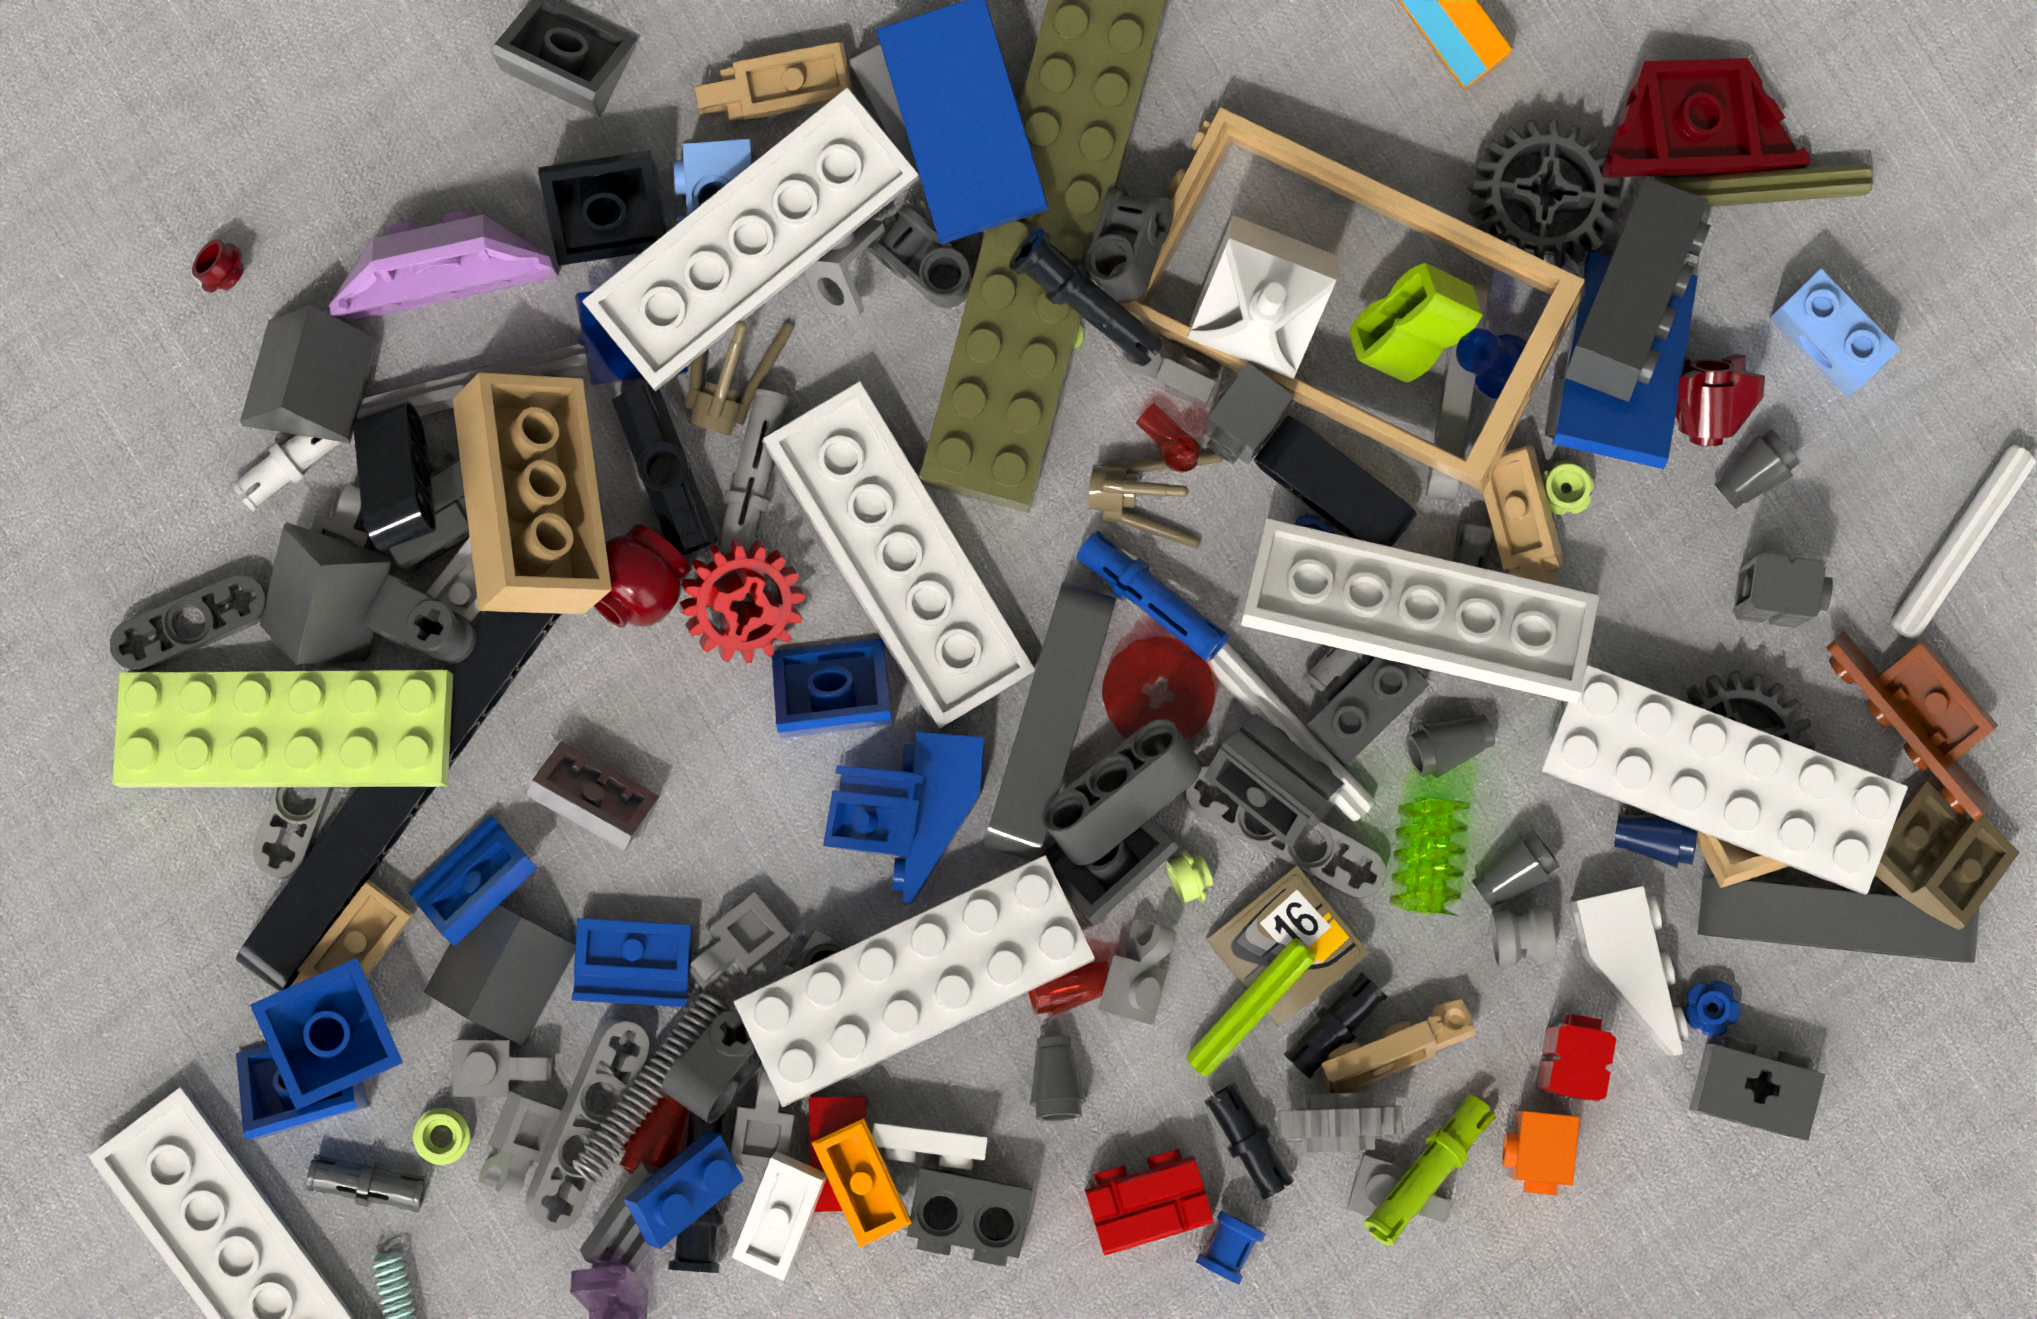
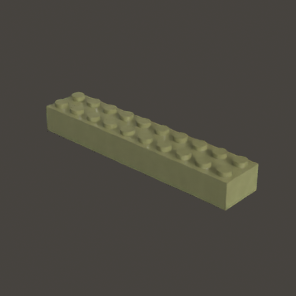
[919,0,1167,513]

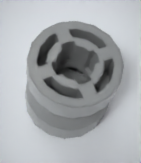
[1490,905,1556,967]

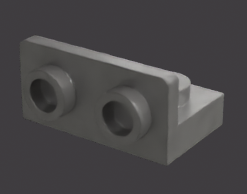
[526,741,660,851]

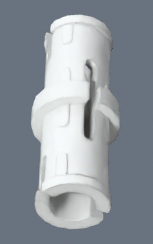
[230,435,342,512]

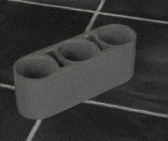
[1042,719,1201,865]

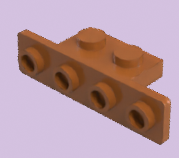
[1827,631,1998,821]

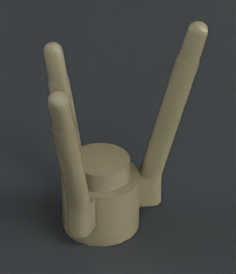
[684,321,793,436]
[1088,453,1223,548]

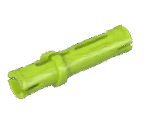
[1363,1095,1496,1246]

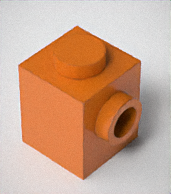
[1502,1110,1580,1195]

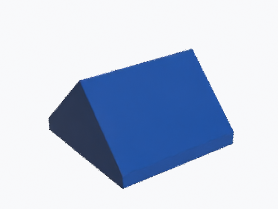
[772,638,893,738]
[250,958,403,1111]
[236,1044,370,1140]

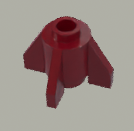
[1676,354,1765,446]

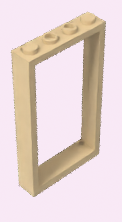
[1119,107,1585,492]

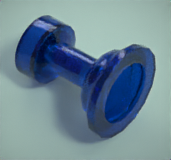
[1456,328,1527,400]

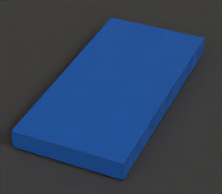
[876,0,1050,244]
[1552,251,1698,469]

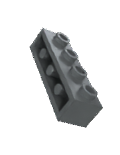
[1564,176,1711,402]

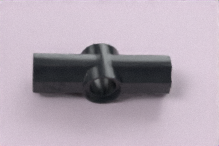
[611,384,718,555]

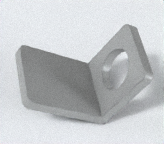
[804,220,886,317]

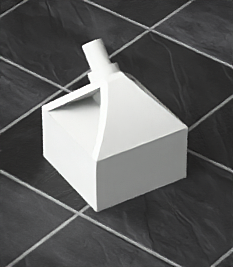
[1188,215,1339,379]

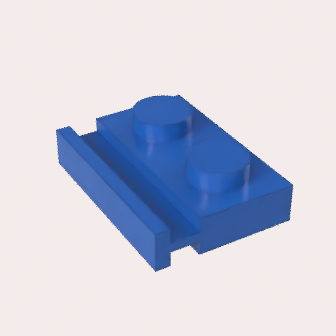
[823,765,924,858]
[408,815,538,946]
[572,918,693,1007]

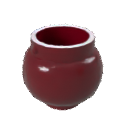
[593,525,690,628]

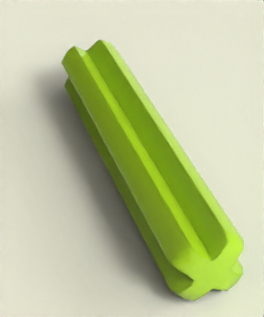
[1186,938,1316,1077]

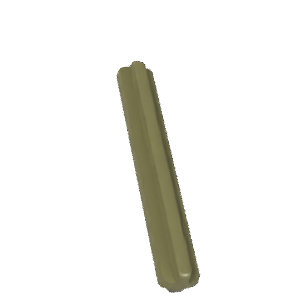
[1655,163,1873,207]

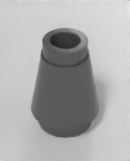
[1714,429,1801,509]
[1406,714,1495,778]
[1472,830,1560,908]
[1030,1035,1086,1121]

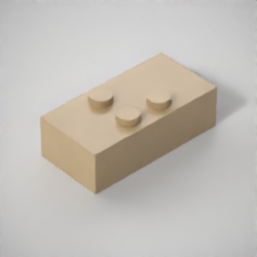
[452,372,612,614]

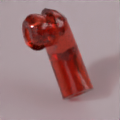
[1136,403,1201,473]

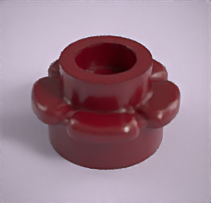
[192,239,244,293]

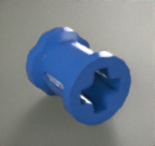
[1196,1210,1266,1285]

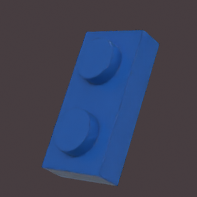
[624,1131,744,1249]

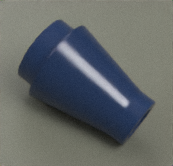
[1614,814,1698,868]

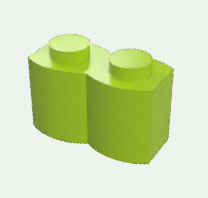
[1348,263,1483,383]

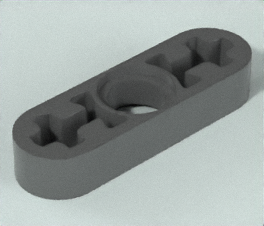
[110,574,268,672]

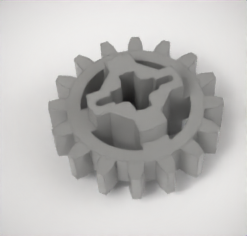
[1278,1092,1403,1152]

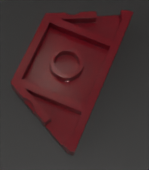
[1602,58,1811,178]

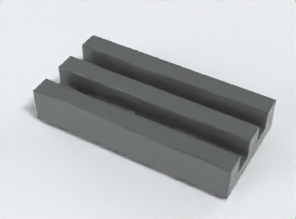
[579,1162,661,1277]

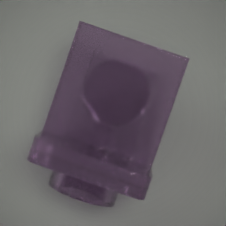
[570,1261,648,1319]

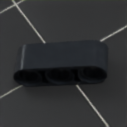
[353,401,436,551]
[1253,416,1417,547]

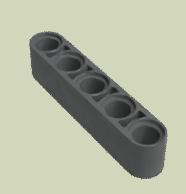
[983,582,1116,861]
[1697,877,1980,963]

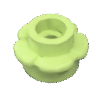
[1541,460,1594,515]
[1166,850,1213,904]

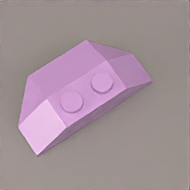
[329,210,558,323]

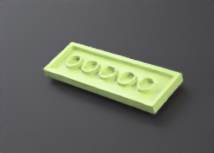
[112,670,453,788]

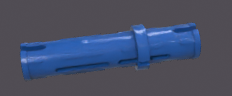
[1076,531,1229,663]

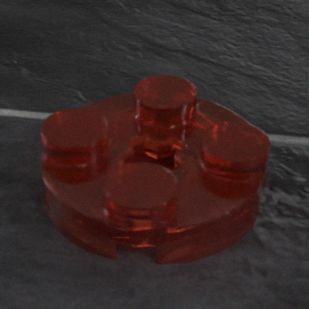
[1102,636,1215,741]

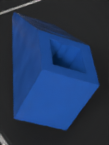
[893,732,985,905]

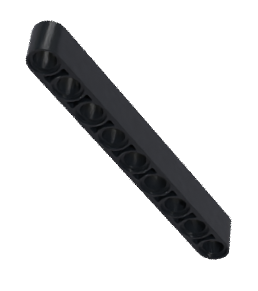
[236,611,562,992]

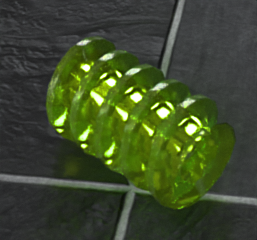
[1389,797,1470,916]

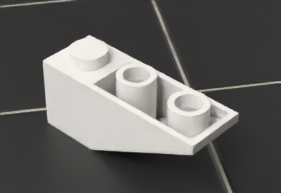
[1570,886,1689,1056]

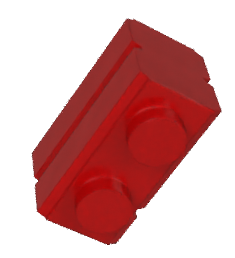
[1536,1014,1617,1101]
[1084,1148,1214,1256]

